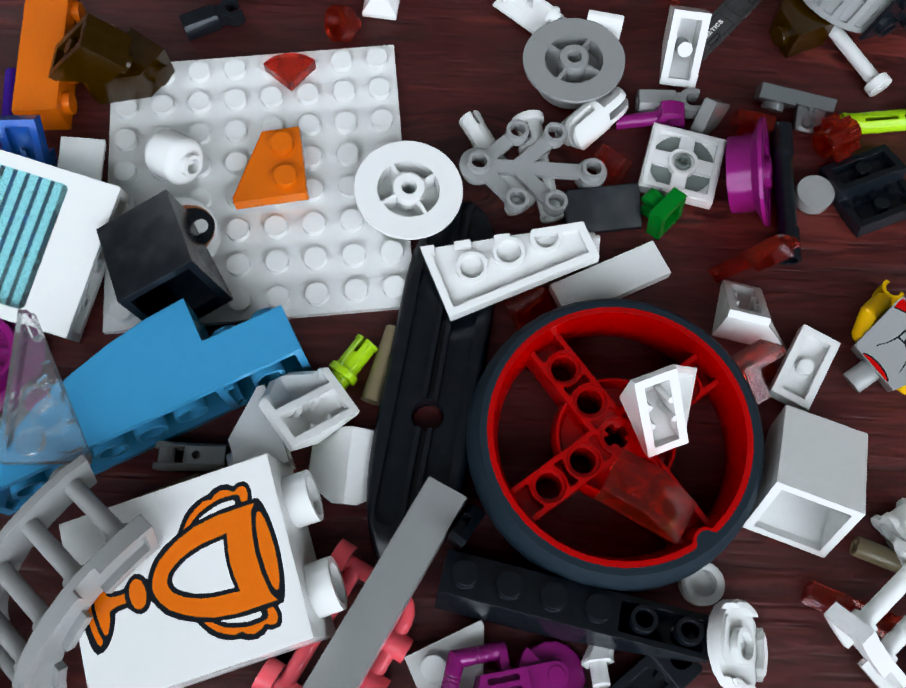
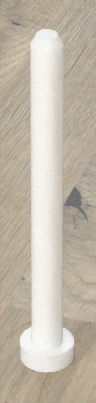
[828,25,892,97]

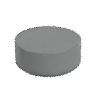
[795,175,835,215]

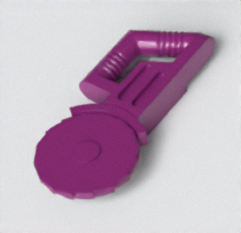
[441,640,585,688]

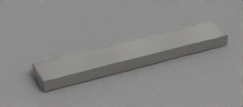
[302,476,467,688]

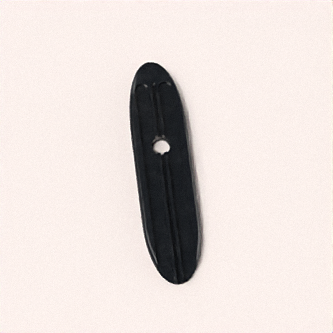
[366,200,496,562]

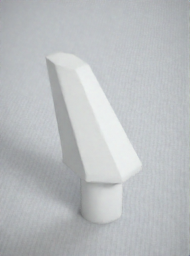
[581,645,615,688]

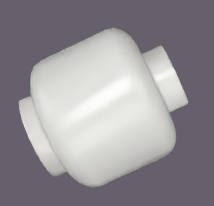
[145,129,203,185]

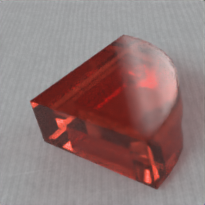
[263,53,316,91]

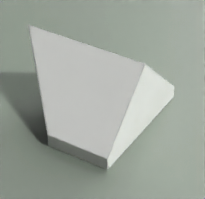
[712,279,787,353]
[619,364,697,458]

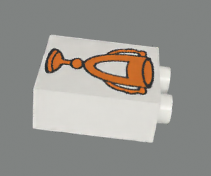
[59,453,347,688]

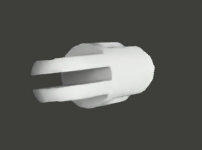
[555,87,628,151]

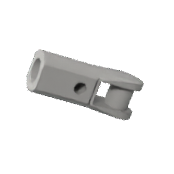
[152,441,231,472]

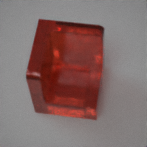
[730,339,786,405]

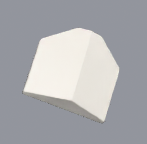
[258,367,360,452]
[309,426,374,506]

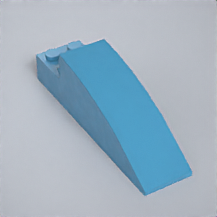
[0,298,313,516]

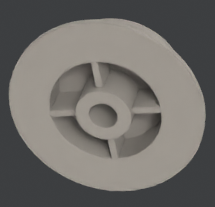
[523,18,625,109]

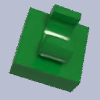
[641,187,687,240]

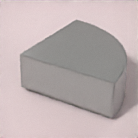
[690,97,730,135]

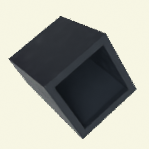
[96,190,233,321]

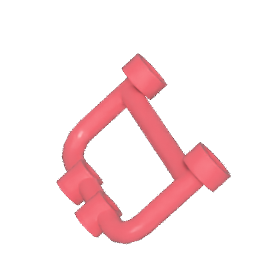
[251,538,415,688]

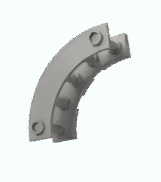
[0,454,160,688]

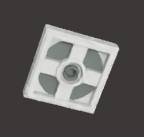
[638,122,727,210]

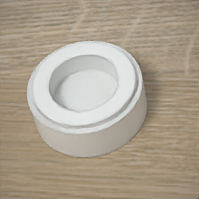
[678,563,725,606]

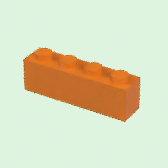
[11,0,86,131]

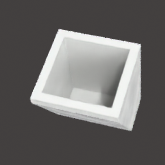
[743,404,868,558]

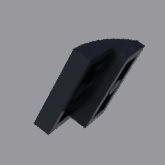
[818,144,906,238]

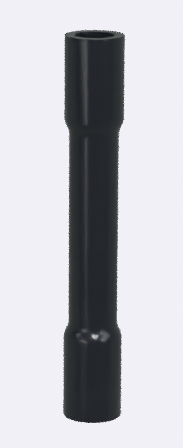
[769,121,802,265]

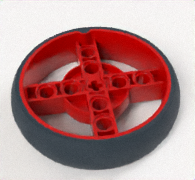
[466,298,764,592]

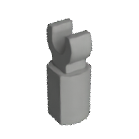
[635,88,701,119]

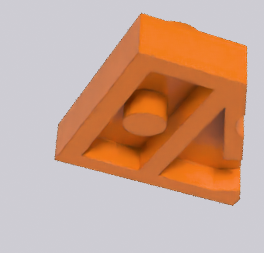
[233,127,309,209]

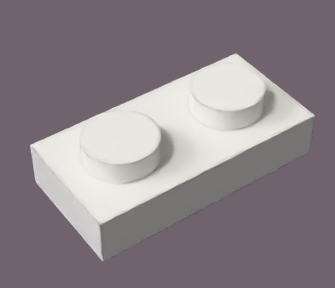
[766,324,841,412]

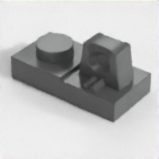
[752,82,838,134]

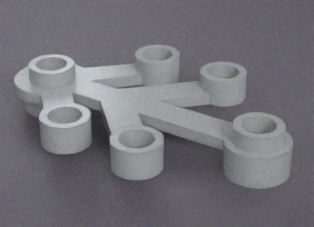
[459,119,607,217]

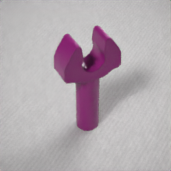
[616,100,685,130]

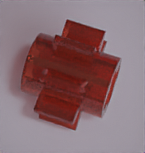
[812,112,862,163]

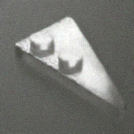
[0,309,92,465]

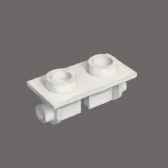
[493,0,566,34]

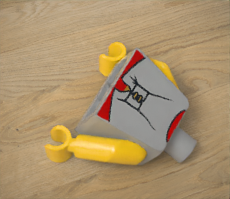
[842,280,906,395]

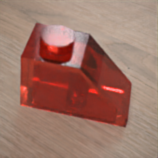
[594,448,697,545]

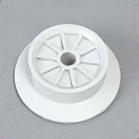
[354,141,463,240]

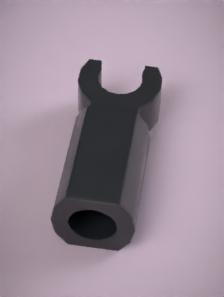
[179,0,246,41]

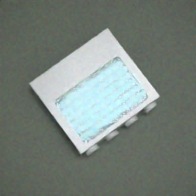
[0,149,131,343]

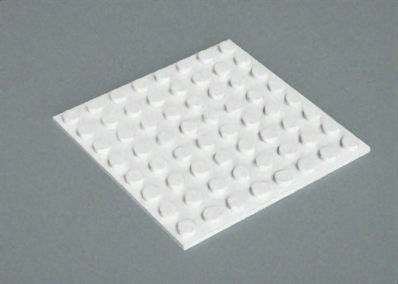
[103,45,412,335]

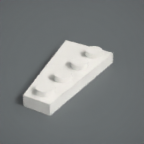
[420,221,600,321]

